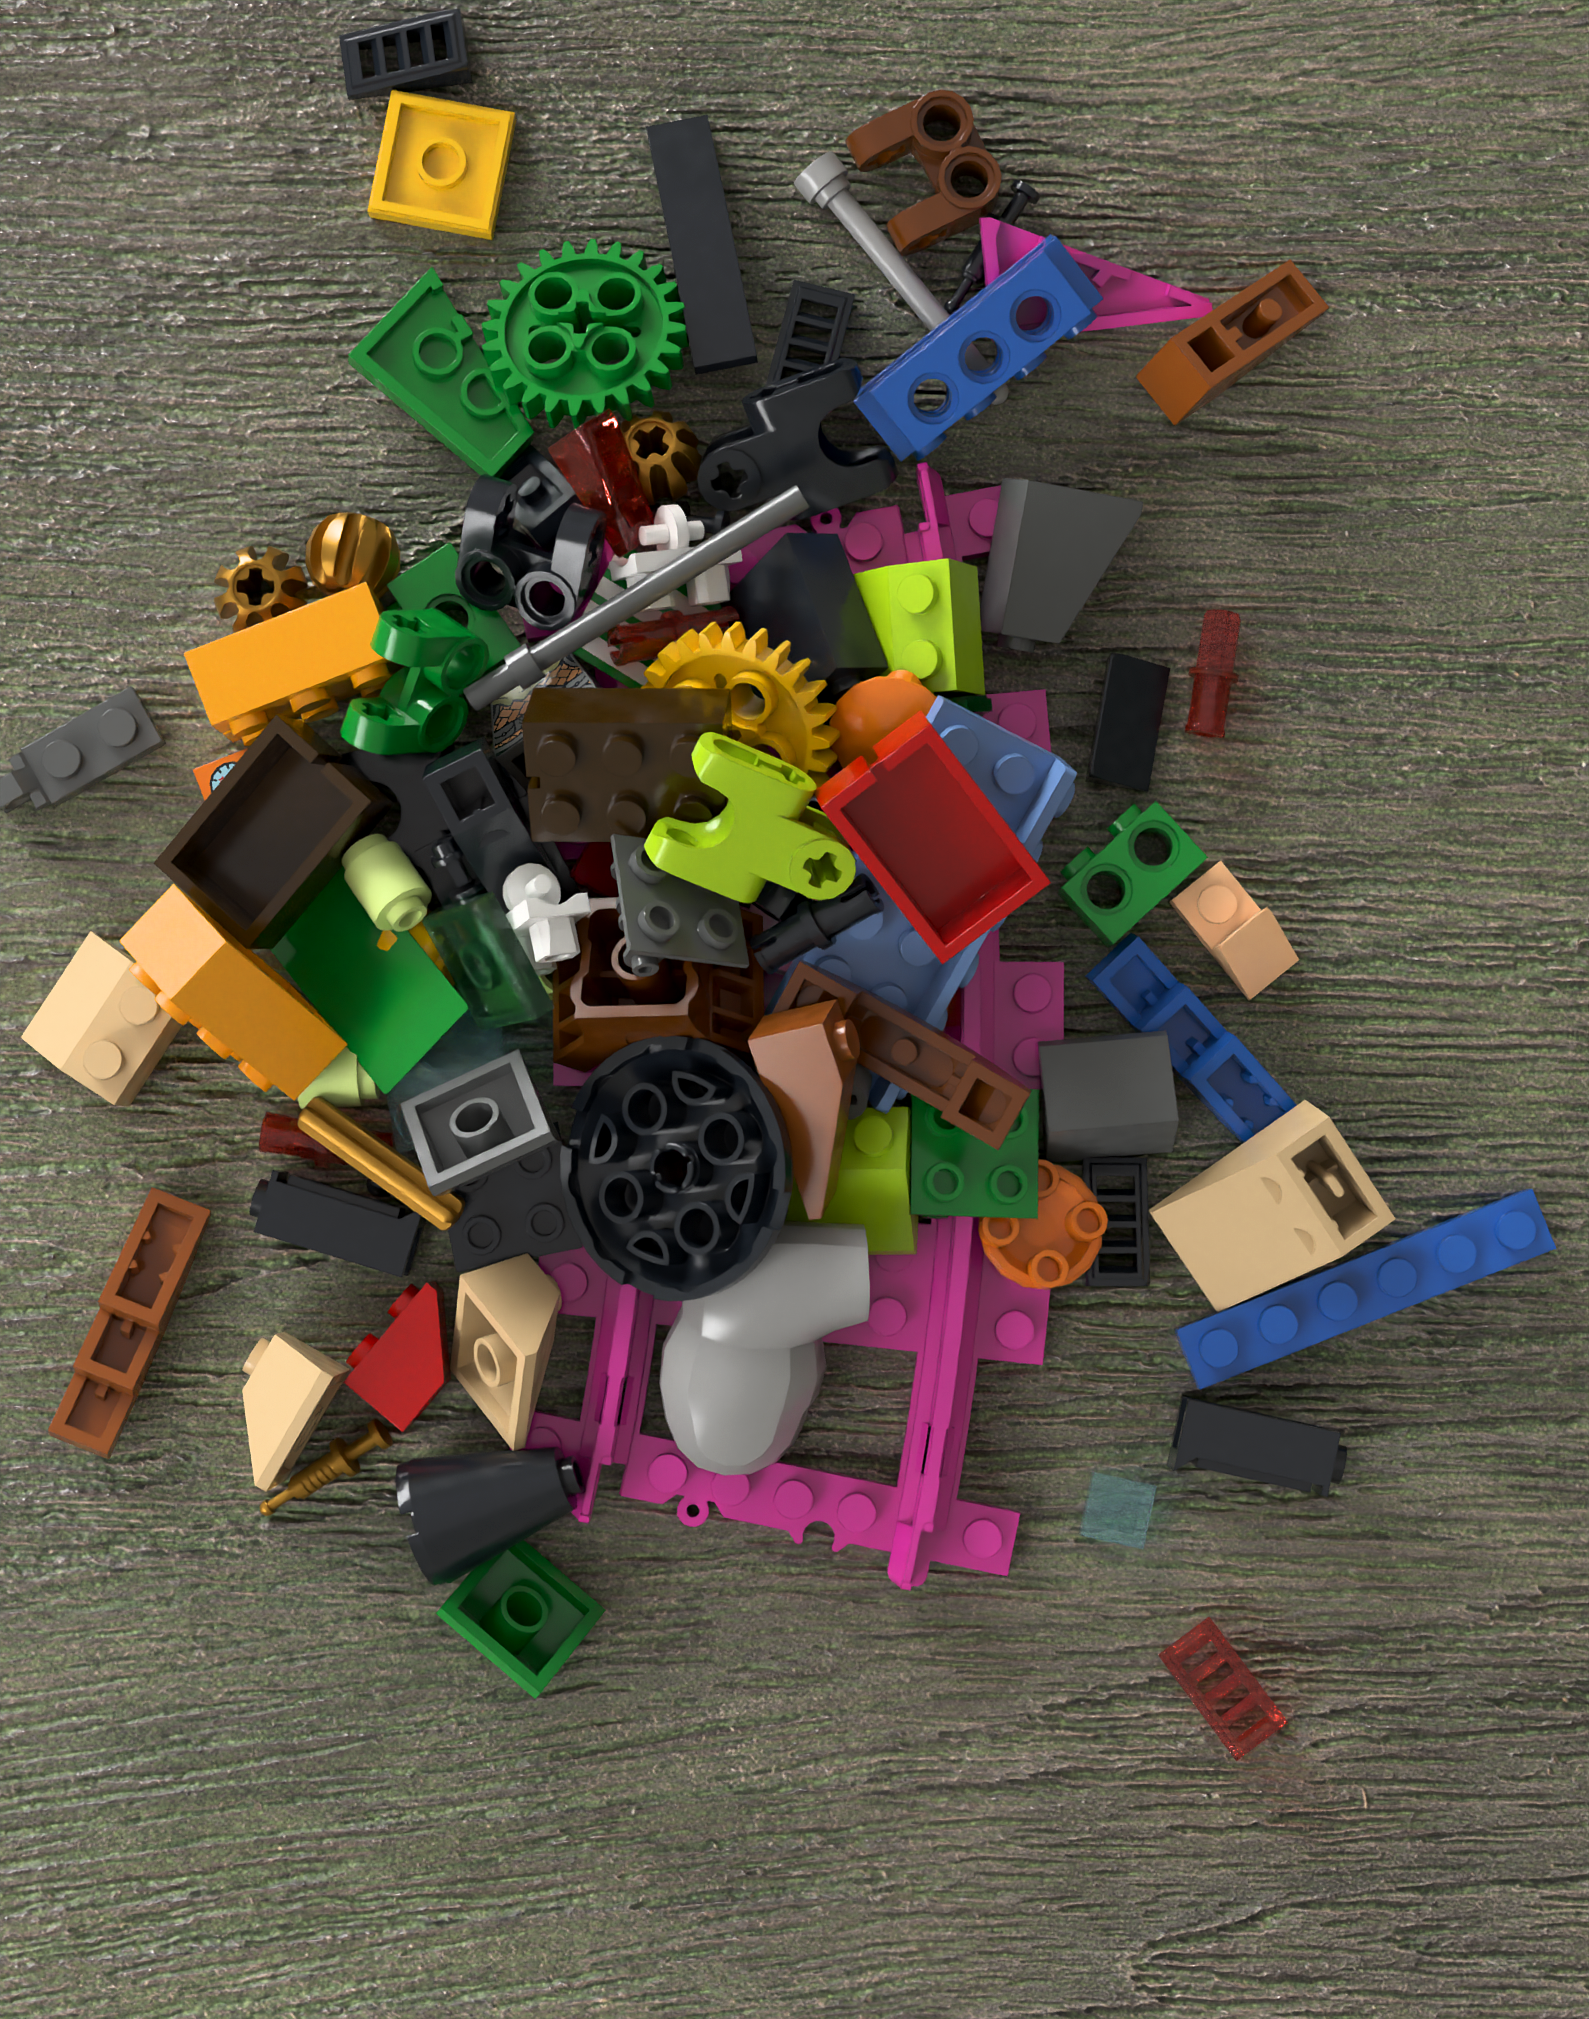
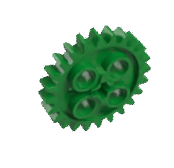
[481,239,689,432]

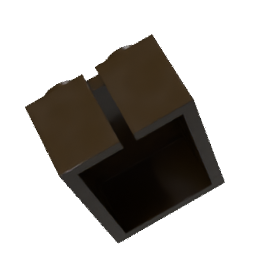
[522,688,733,842]
[154,715,394,949]

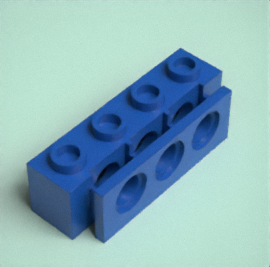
[853,235,1103,461]

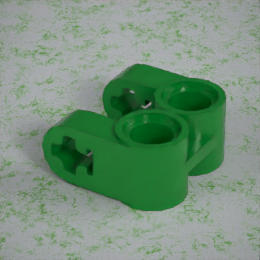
[340,608,489,755]

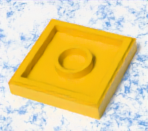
[368,90,517,240]

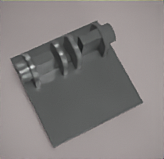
[610,834,749,977]

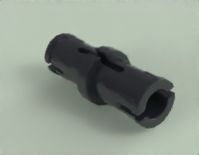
[749,873,884,974]

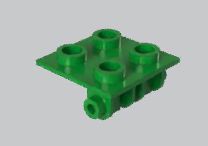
[909,1089,1039,1219]

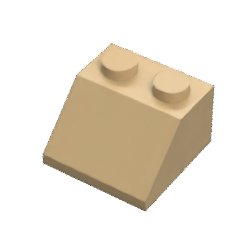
[21,931,182,1107]

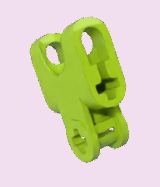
[644,732,856,903]

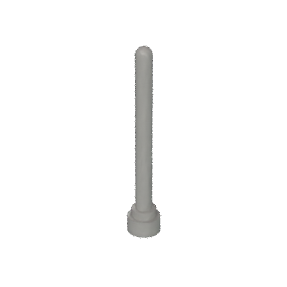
[794,151,1009,405]

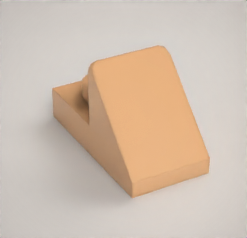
[1169,861,1299,1000]

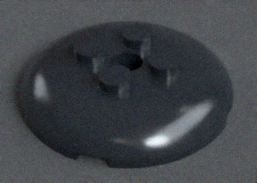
[560,1036,794,1301]

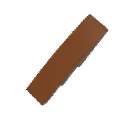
[48,1187,211,1459]

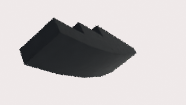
[646,115,758,375]

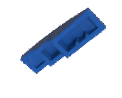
[1085,933,1297,1144]

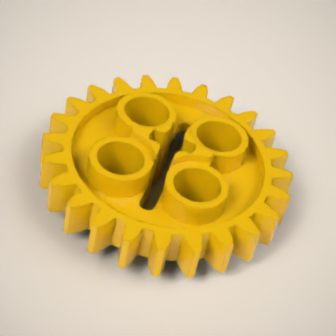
[641,622,840,789]

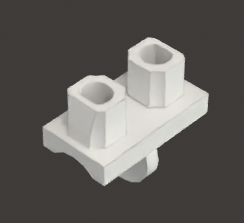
[609,504,742,613]
[485,863,591,979]

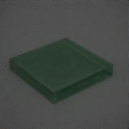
[422,891,555,1031]

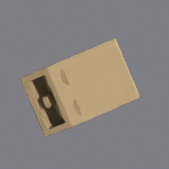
[1148,1100,1396,1313]

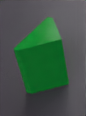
[436,1540,606,1699]

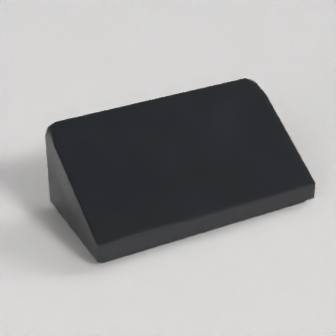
[1085,652,1170,793]

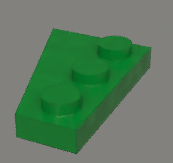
[348,267,534,478]

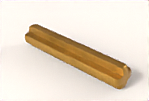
[298,1097,465,1231]

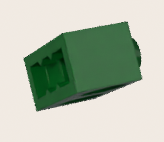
[1057,801,1208,948]

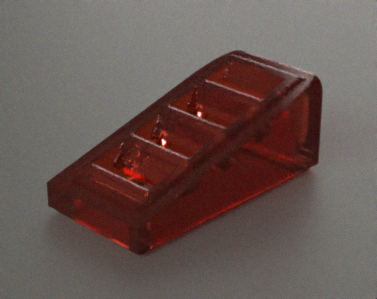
[547,409,654,558]
[1158,1617,1290,1762]

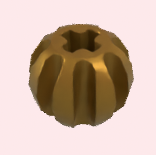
[606,409,702,505]
[305,512,400,599]
[214,546,308,633]

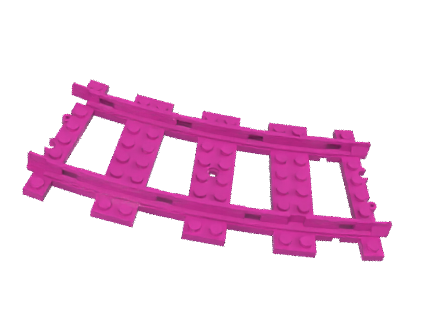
[509,462,1064,1591]

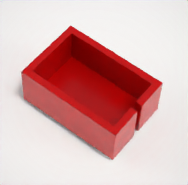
[814,710,1051,964]

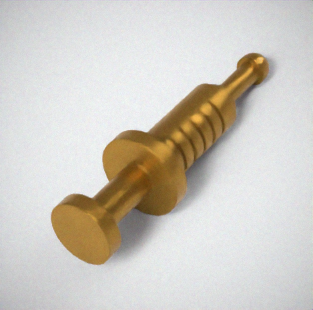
[260,1418,393,1516]

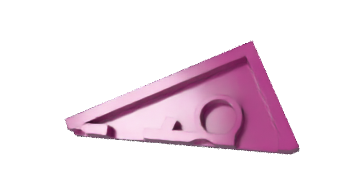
[979,217,1213,343]

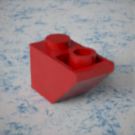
[343,1281,451,1432]

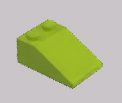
[853,558,985,698]

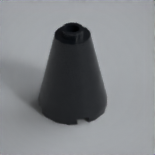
[395,1446,585,1586]

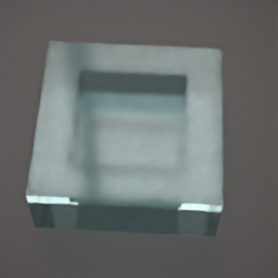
[1078,1471,1157,1549]

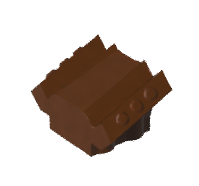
[552,897,764,1073]

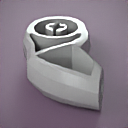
[659,1220,870,1476]

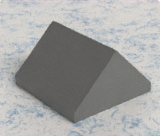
[1038,1030,1179,1163]
[400,1049,561,1196]

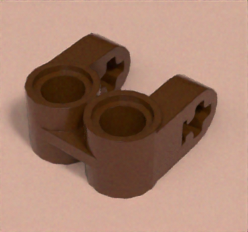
[845,90,1002,256]

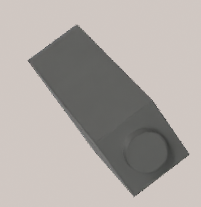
[980,478,1143,653]

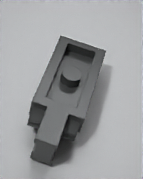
[0,686,166,814]

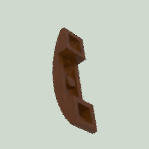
[772,960,1032,1150]

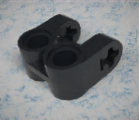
[455,474,607,631]

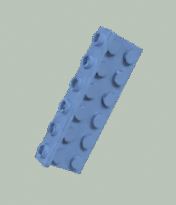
[764,695,1077,1114]

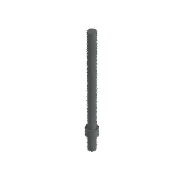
[463,485,809,712]

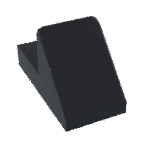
[499,444,592,552]

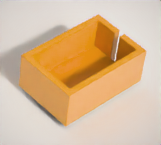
[184,582,407,746]
[119,884,348,1101]

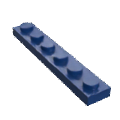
[1174,1189,1556,1390]

